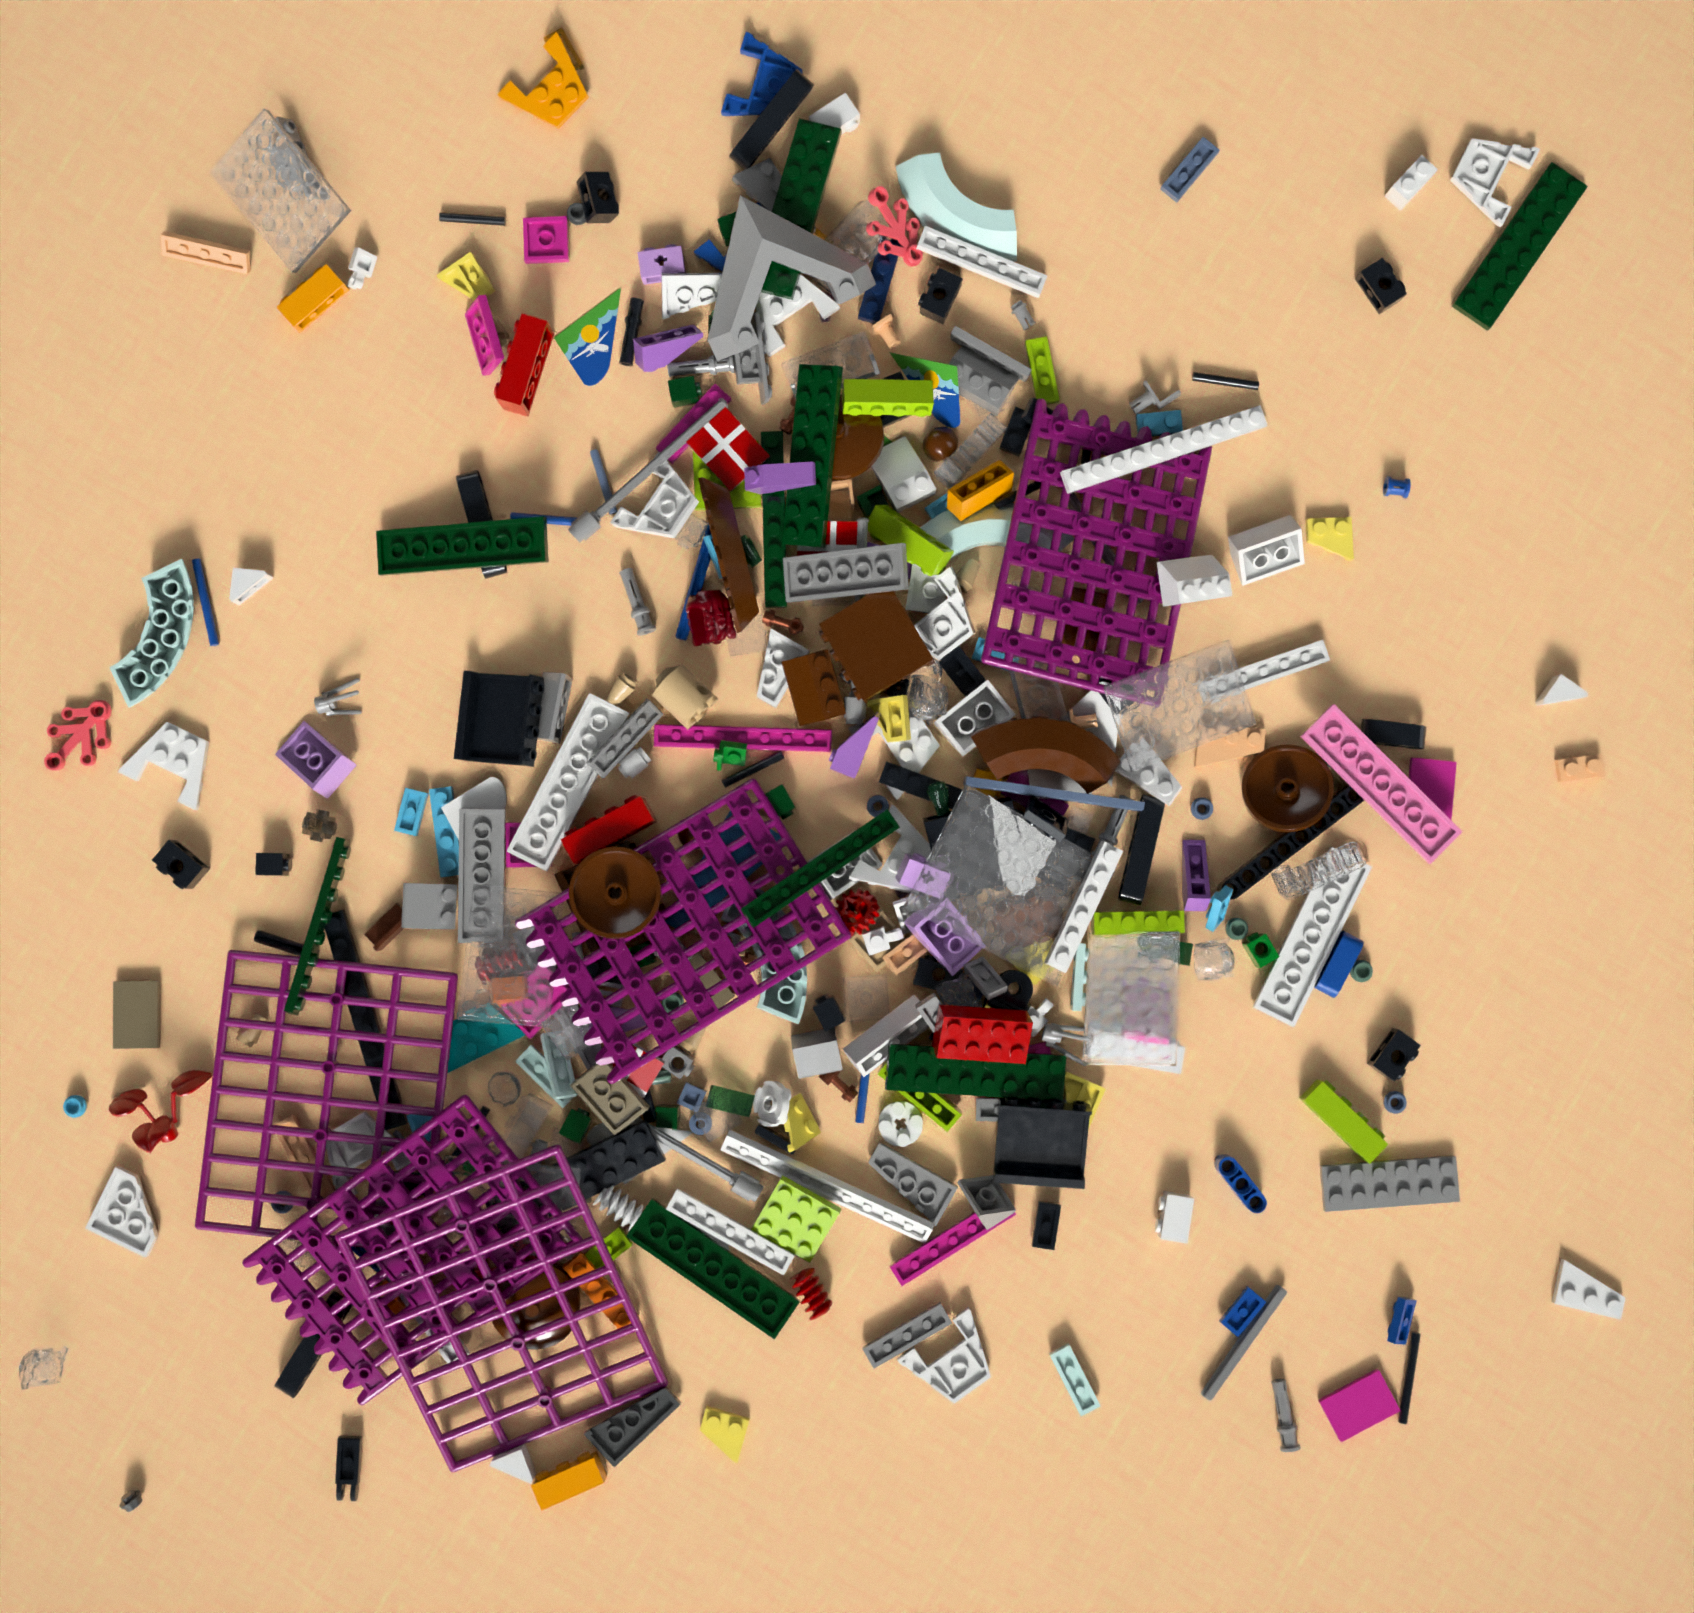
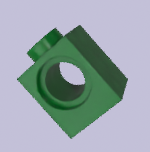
[1242,932,1280,968]

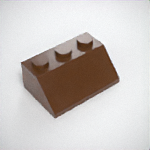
[781,649,846,726]

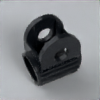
[983,970,1033,1011]

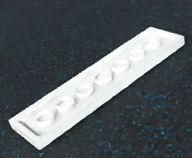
[507,693,630,872]
[1252,847,1372,1027]

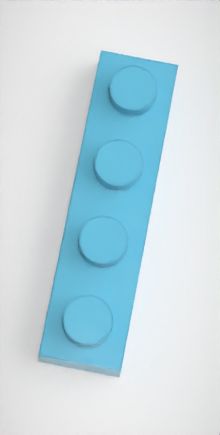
[429,786,459,878]

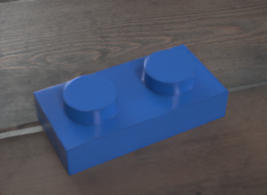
[1219,1286,1266,1337]
[1387,1297,1417,1345]

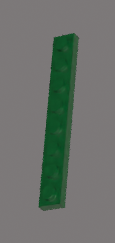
[761,431,787,608]
[740,809,900,928]
[284,837,351,1016]

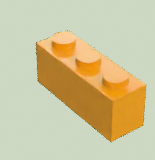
[276,264,349,333]
[947,459,1014,521]
[531,1451,607,1511]

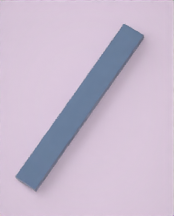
[963,776,1145,811]

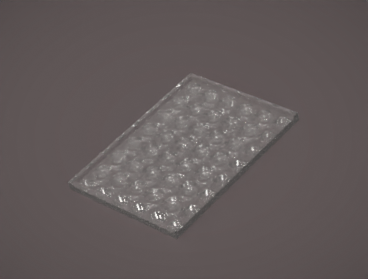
[903,785,1117,987]

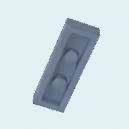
[1160,137,1220,203]

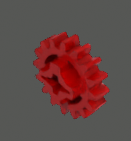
[834,888,880,936]

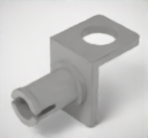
[1129,380,1181,415]

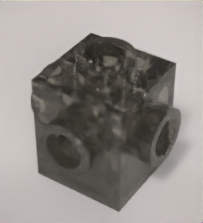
[302,809,337,842]

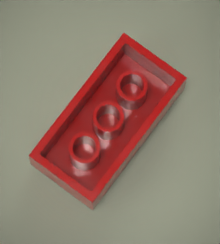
[494,313,554,417]
[560,795,658,864]
[932,1005,1033,1064]

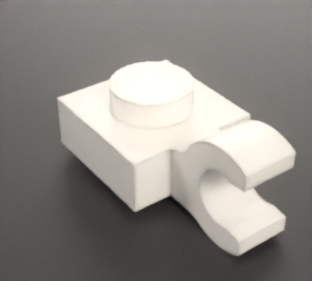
[347,247,377,290]
[862,926,904,956]
[1027,998,1054,1037]

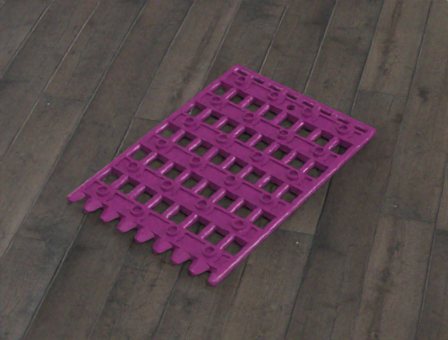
[981,398,1212,707]
[515,778,851,1084]
[242,1095,583,1405]

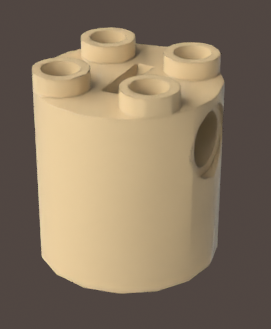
[652,664,718,730]

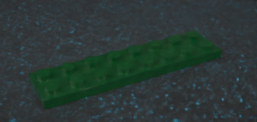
[761,118,842,300]
[1451,162,1588,331]
[782,364,843,548]
[376,516,549,576]
[885,1043,1066,1100]
[626,1198,800,1340]

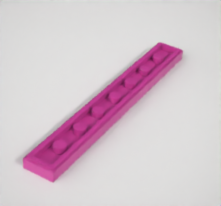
[654,724,832,752]

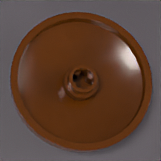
[832,394,885,480]
[1242,744,1334,832]
[569,847,662,939]
[490,1259,581,1350]

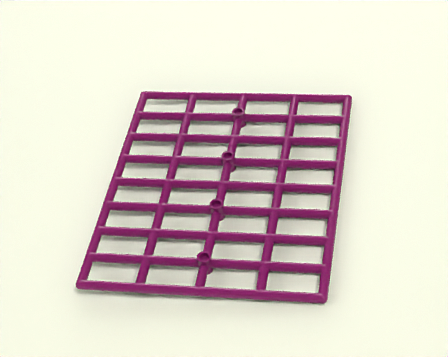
[195,950,458,1254]
[335,1144,668,1473]

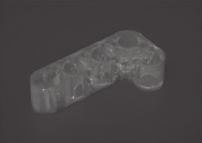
[934,413,1008,489]
[1270,842,1366,900]

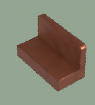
[364,903,404,951]

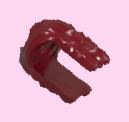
[686,589,736,646]

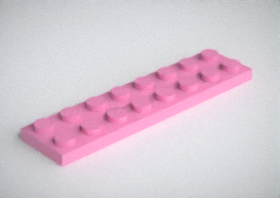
[1300,704,1463,864]

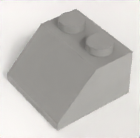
[401,883,457,929]

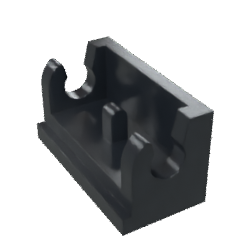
[939,646,986,697]

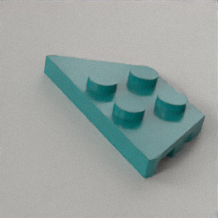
[447,1004,525,1073]

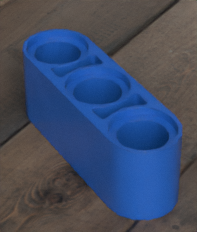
[1314,930,1364,998]
[1214,1154,1267,1213]

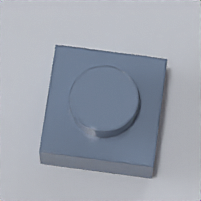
[677,1082,707,1112]

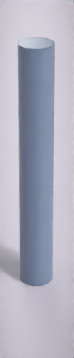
[590,449,618,515]

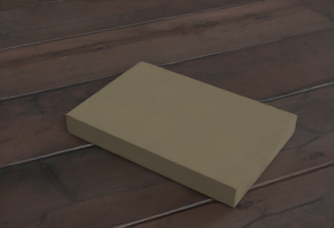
[113,980,161,1049]
[570,1063,650,1136]

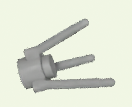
[314,678,362,716]
[1042,1022,1092,1066]

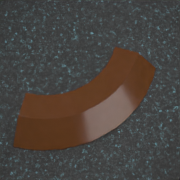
[698,477,759,633]
[970,716,1121,794]

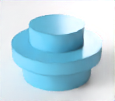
[63,1095,87,1118]

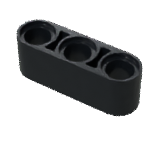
[1361,719,1427,749]

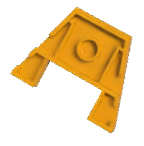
[497,32,589,129]

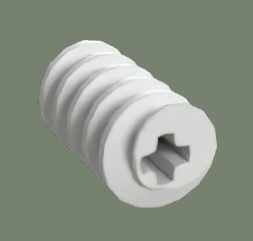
[592,1185,644,1231]

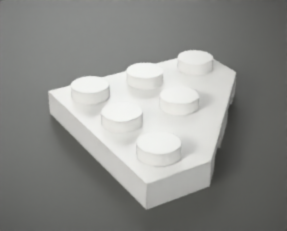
[85,1166,159,1258]

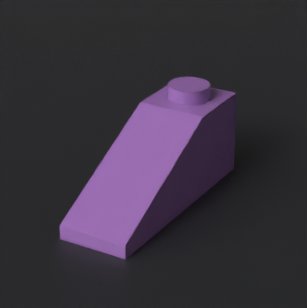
[633,324,703,372]
[744,462,816,495]
[829,712,881,779]
[1182,840,1211,911]

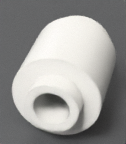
[618,747,652,779]

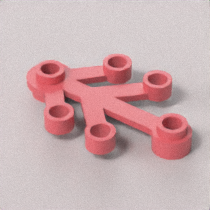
[866,186,923,267]
[44,700,112,771]

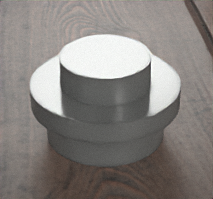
[567,203,586,225]
[119,1490,143,1512]

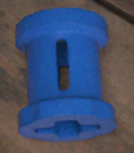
[1383,476,1411,498]

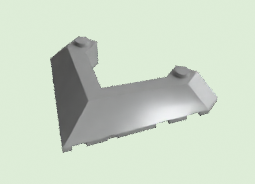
[707,195,876,361]

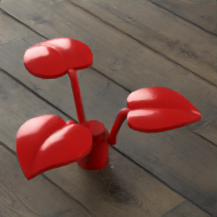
[109,1070,213,1153]

